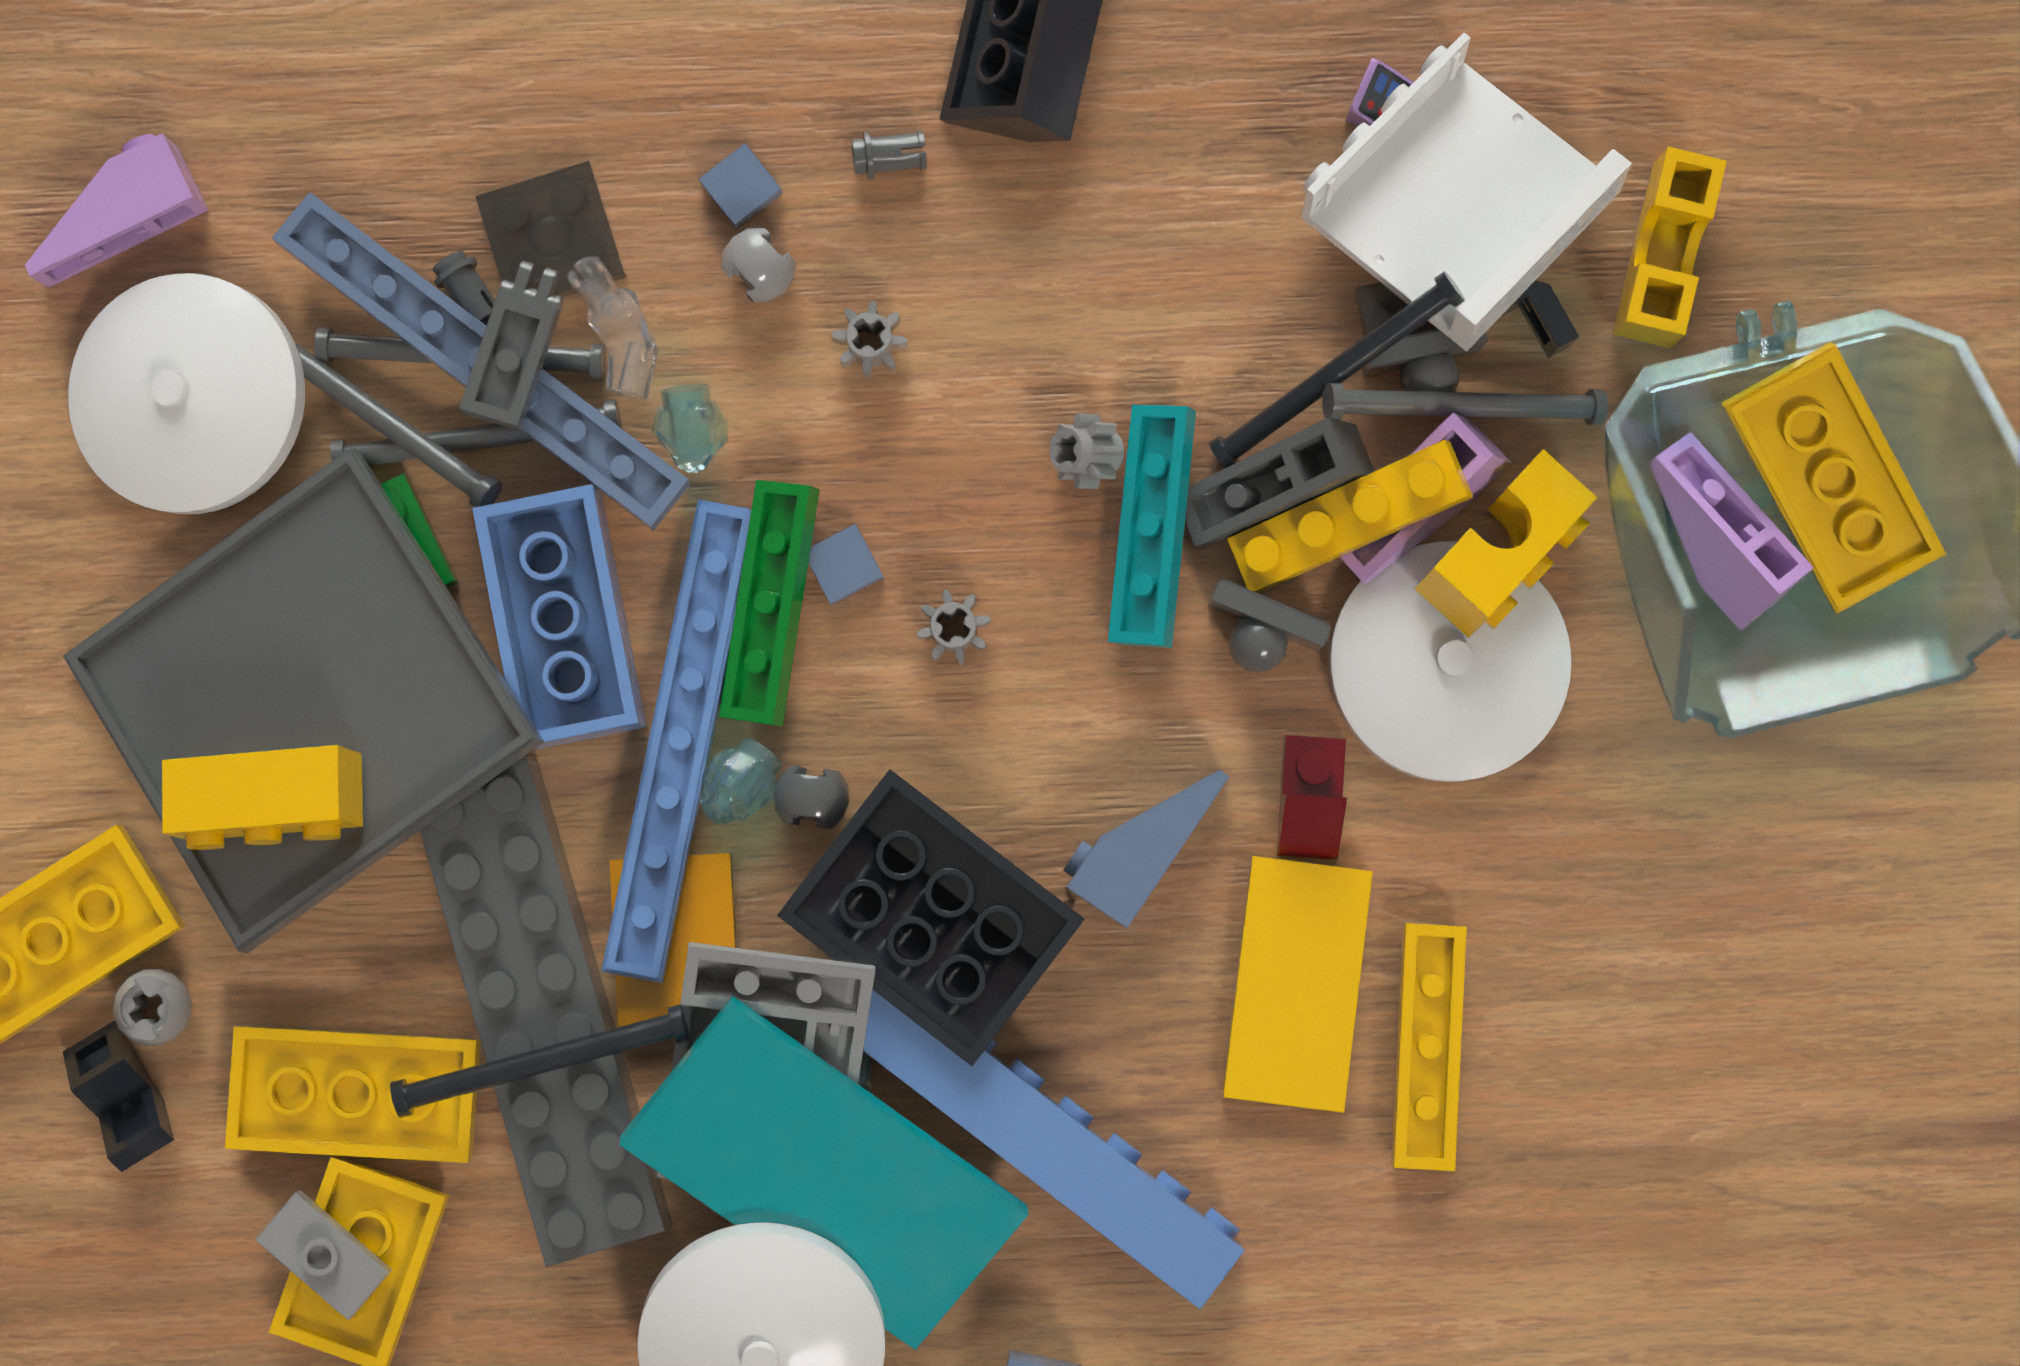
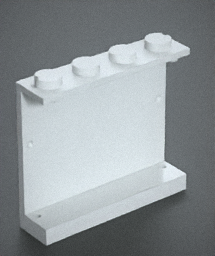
[1301,33,1632,352]

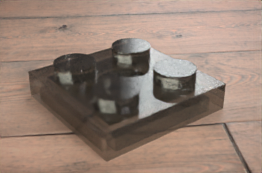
[475,161,627,297]

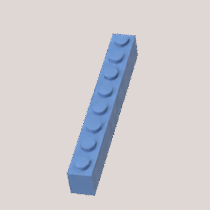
[863,990,1245,1309]

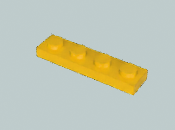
[1227,440,1473,593]
[1391,923,1467,1171]

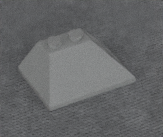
[657,942,875,1179]

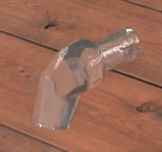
[568,256,658,399]

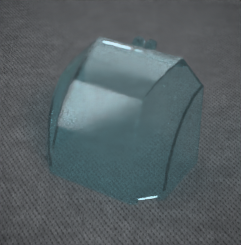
[1605,300,2020,738]

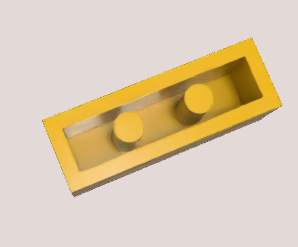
[162,745,363,850]

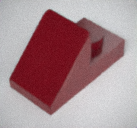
[1277,735,1347,860]

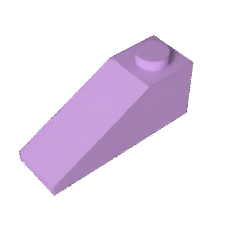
[25,133,208,288]
[1340,412,1512,584]
[1649,432,1814,631]

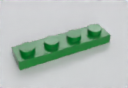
[719,480,820,727]

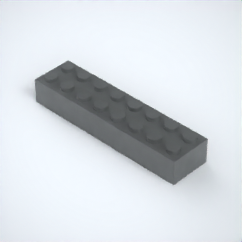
[420,758,673,1267]

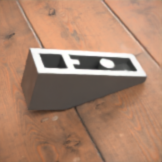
[1185,418,1374,549]

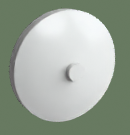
[68,273,305,514]
[1328,541,1571,782]
[638,1223,885,1366]

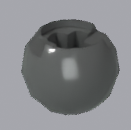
[774,765,850,829]

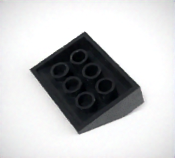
[777,769,1085,1066]

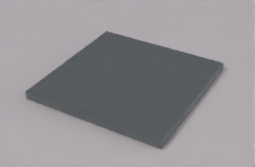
[63,447,544,953]

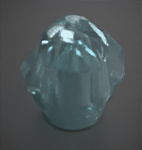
[652,384,728,473]
[700,738,783,824]

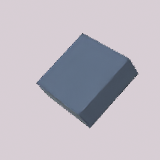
[698,143,783,230]
[809,524,884,606]

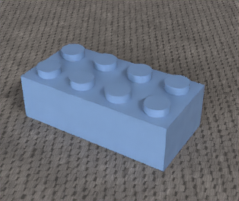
[472,484,647,751]

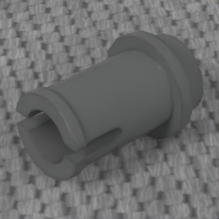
[851,130,927,180]
[432,250,495,325]

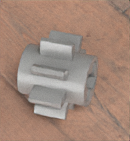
[832,301,908,379]
[1050,413,1124,489]
[916,589,991,666]

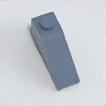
[1063,770,1230,928]

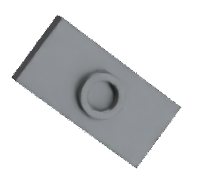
[255,1190,392,1320]

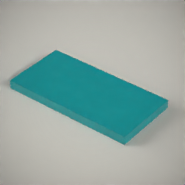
[619,996,1029,1350]

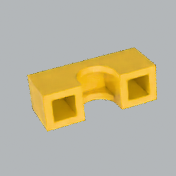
[1612,146,1727,348]
[1414,449,1597,638]

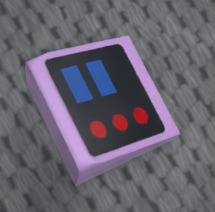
[1345,58,1414,126]

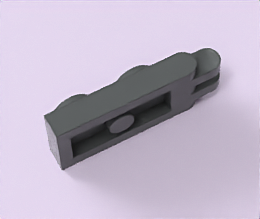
[459,260,563,431]

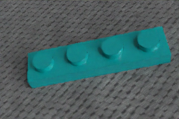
[1108,405,1196,648]

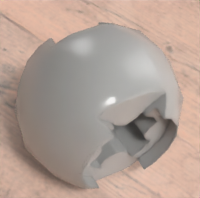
[721,228,796,303]
[113,969,192,1046]

